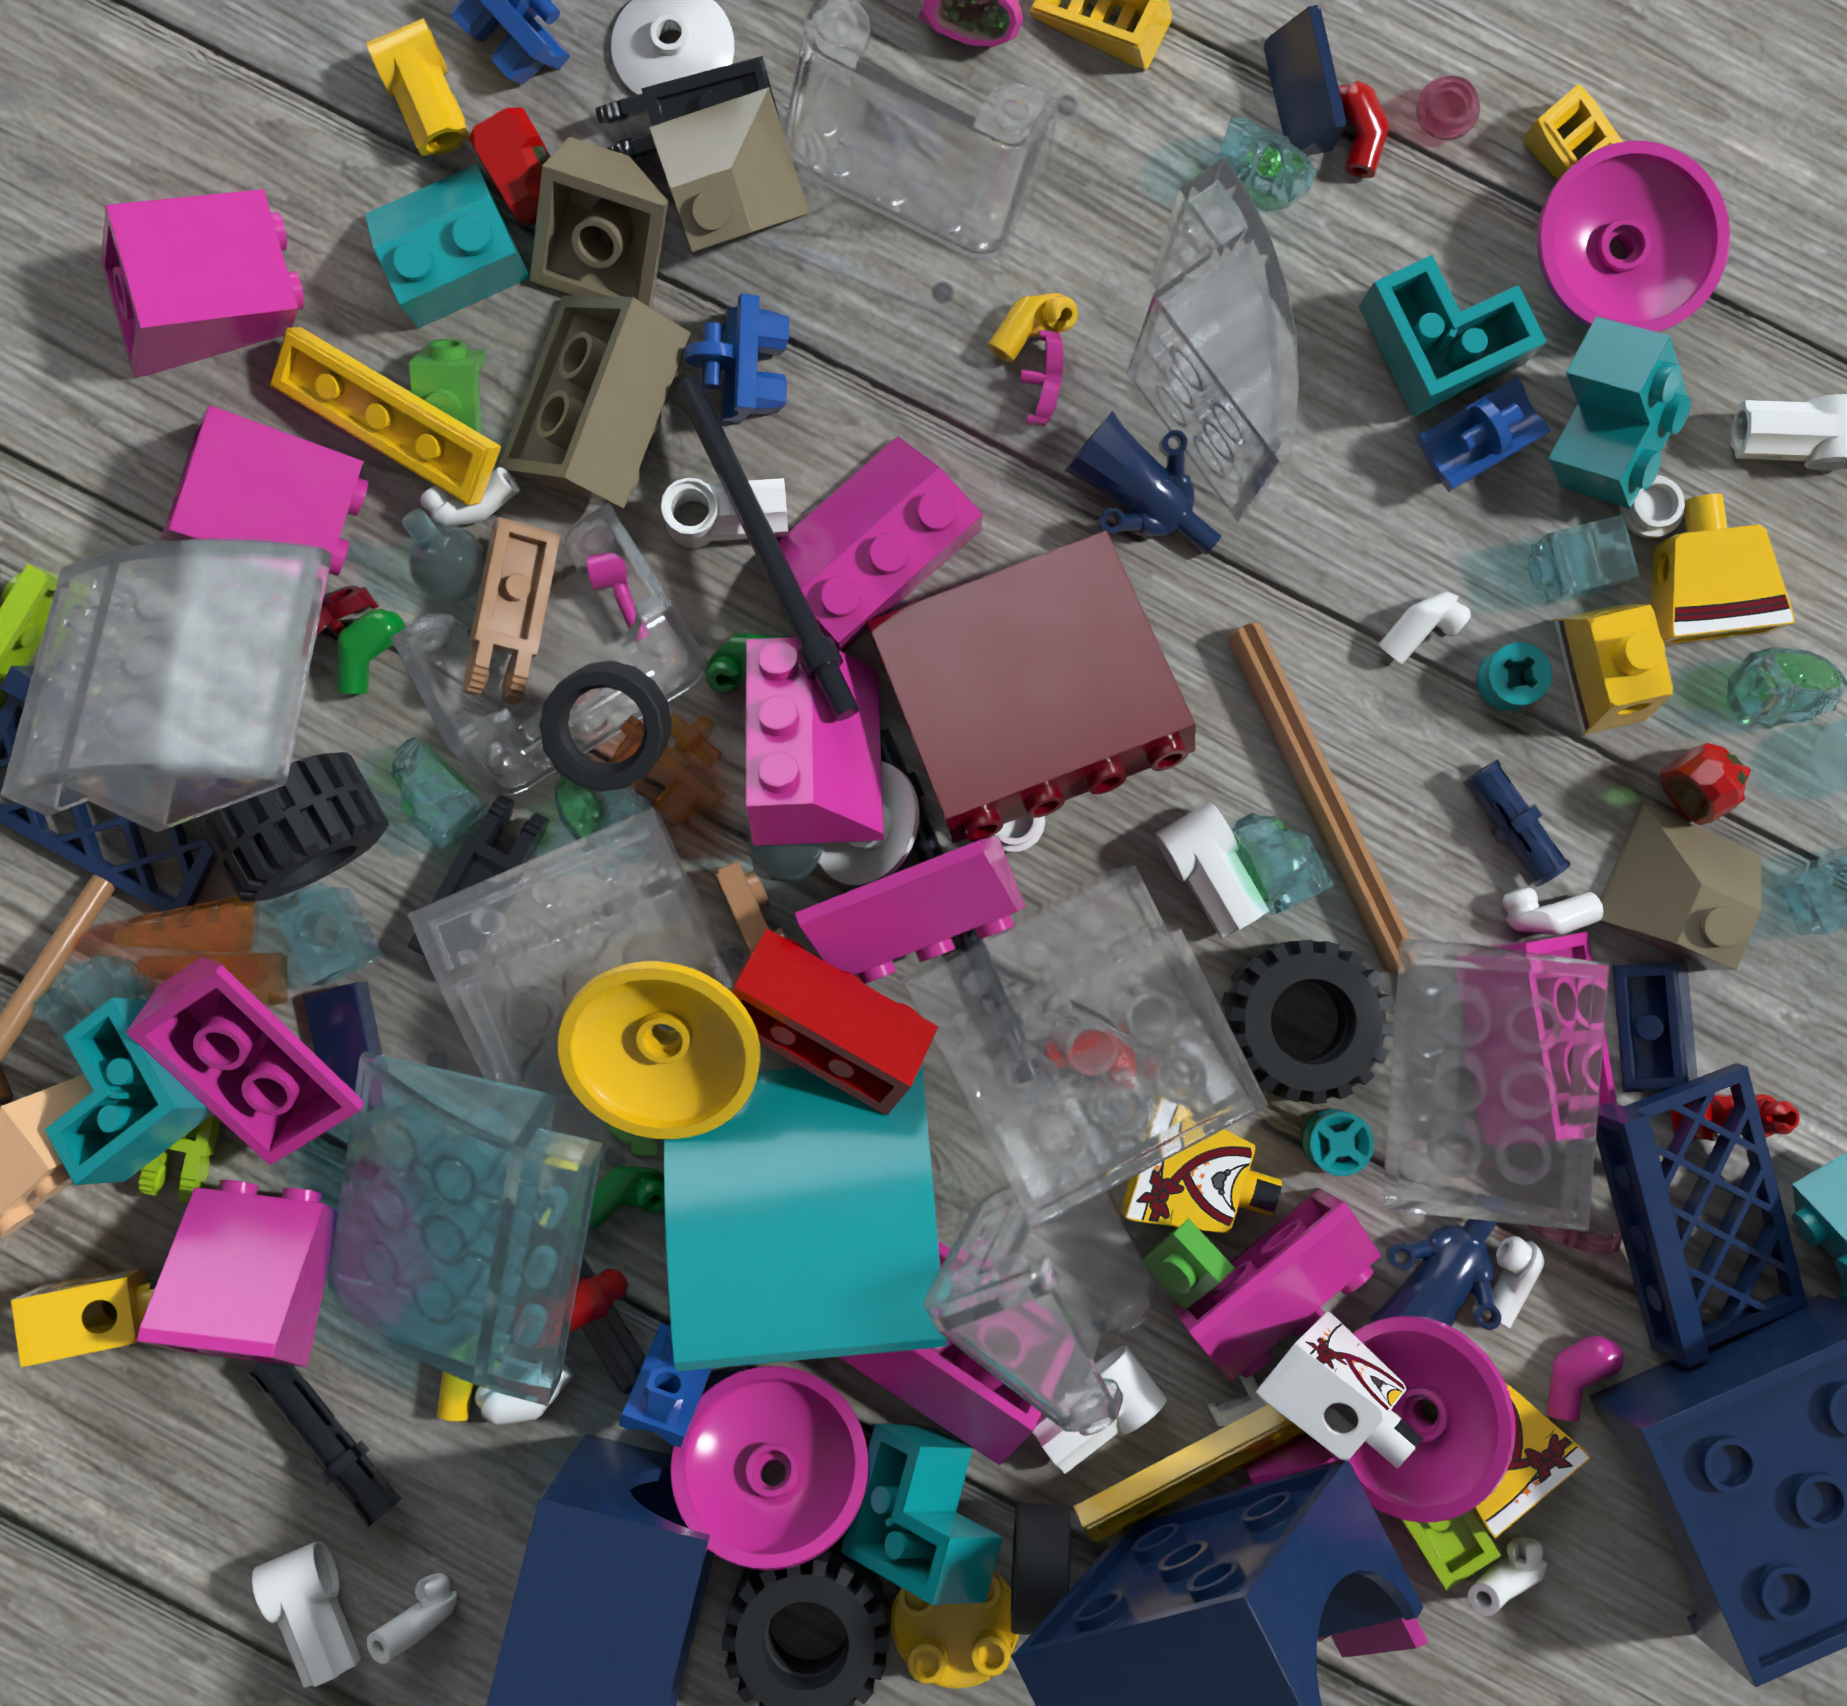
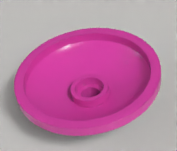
[1537,141,1730,332]
[1327,1316,1516,1523]
[671,1366,869,1571]

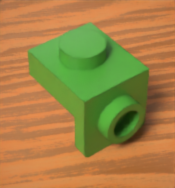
[409,339,486,434]
[1140,1218,1235,1310]

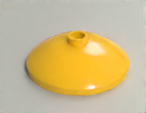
[557,961,761,1139]

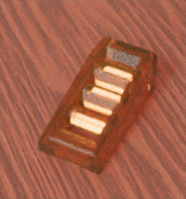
[114,896,260,953]
[138,953,288,1005]

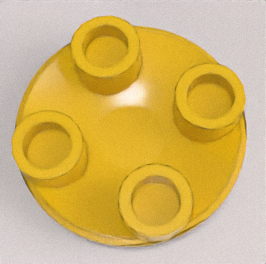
[891,1570,1019,1689]

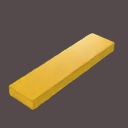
[269,327,501,506]
[1073,1404,1306,1543]

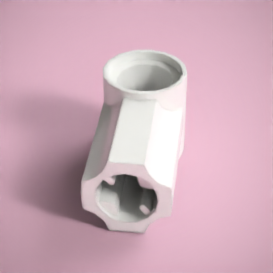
[1730,394,1847,471]
[661,478,788,548]
[1154,802,1270,938]
[1033,1345,1167,1474]
[252,1541,361,1688]

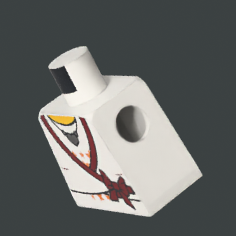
[1255,1311,1423,1469]

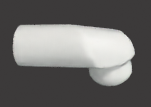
[1378,592,1471,664]
[1502,887,1604,935]
[1482,1236,1544,1329]
[1468,1537,1547,1616]
[367,1573,457,1664]

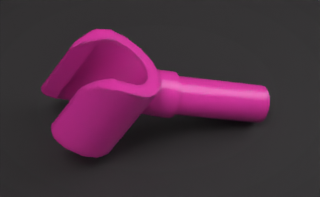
[587,552,647,638]

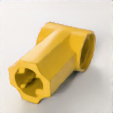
[366,18,470,156]

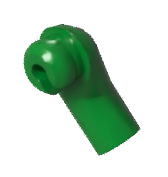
[575,1166,665,1229]

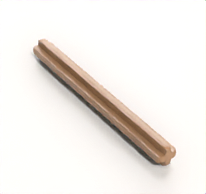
[1228,622,1419,972]

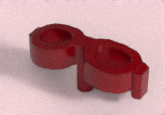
[287,586,379,658]

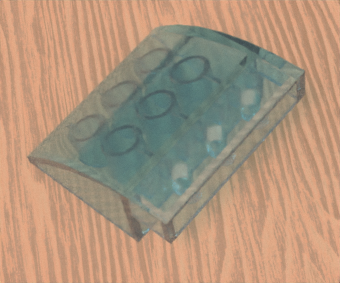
[328,1051,603,1406]

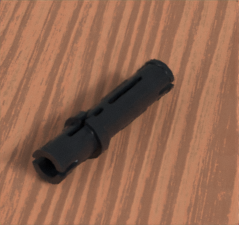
[247,1362,402,1527]

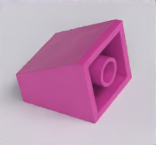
[101,189,304,377]
[161,405,368,586]
[137,1179,339,1368]

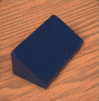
[1264,5,1347,159]
[1612,960,1698,1092]
[303,982,393,1115]

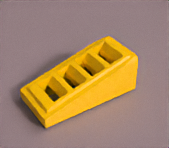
[1029,0,1172,70]
[1521,83,1623,181]

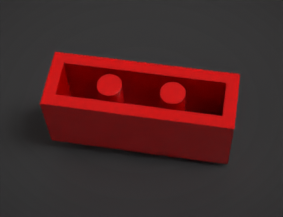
[730,928,938,1116]

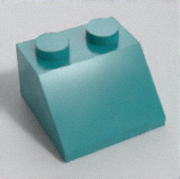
[365,163,530,329]

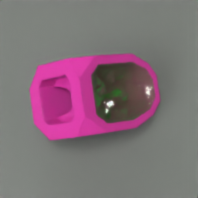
[918,0,1023,47]

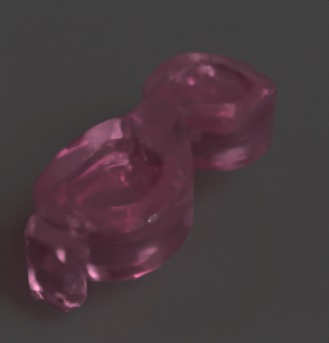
[1524,1203,1622,1255]

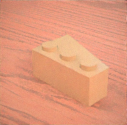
[0,1074,93,1238]

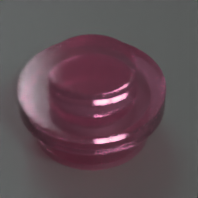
[1416,75,1480,141]

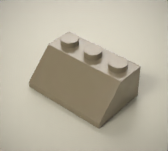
[497,296,691,509]

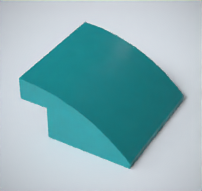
[664,1064,947,1371]

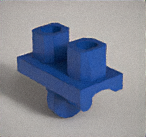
[451,0,570,85]
[685,293,789,424]
[1416,377,1551,493]
[619,1323,712,1448]

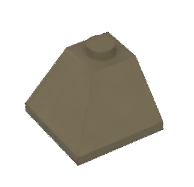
[649,87,809,253]
[530,137,669,308]
[1598,803,1762,970]

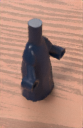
[1064,410,1222,555]
[1370,1195,1507,1330]

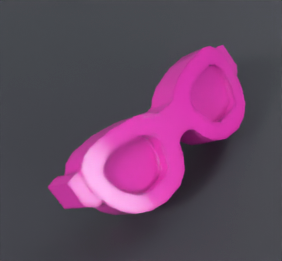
[1020,330,1064,427]

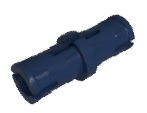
[1463,759,1571,887]

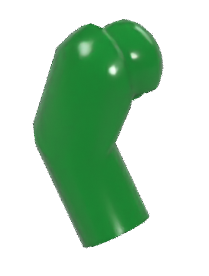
[336,609,405,694]
[705,633,792,694]

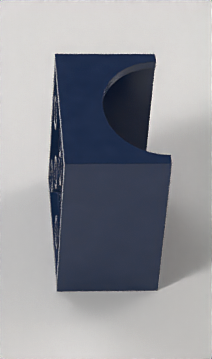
[1589,1294,1847,1687]
[487,1434,714,1706]
[1011,1460,1423,1706]

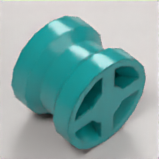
[1475,642,1552,711]
[1301,1108,1374,1176]

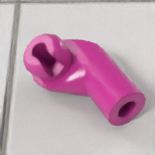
[1546,1336,1624,1421]

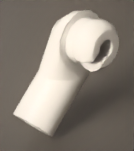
[420,467,520,528]
[475,1355,574,1425]

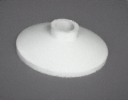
[611,0,735,95]
[812,761,919,886]

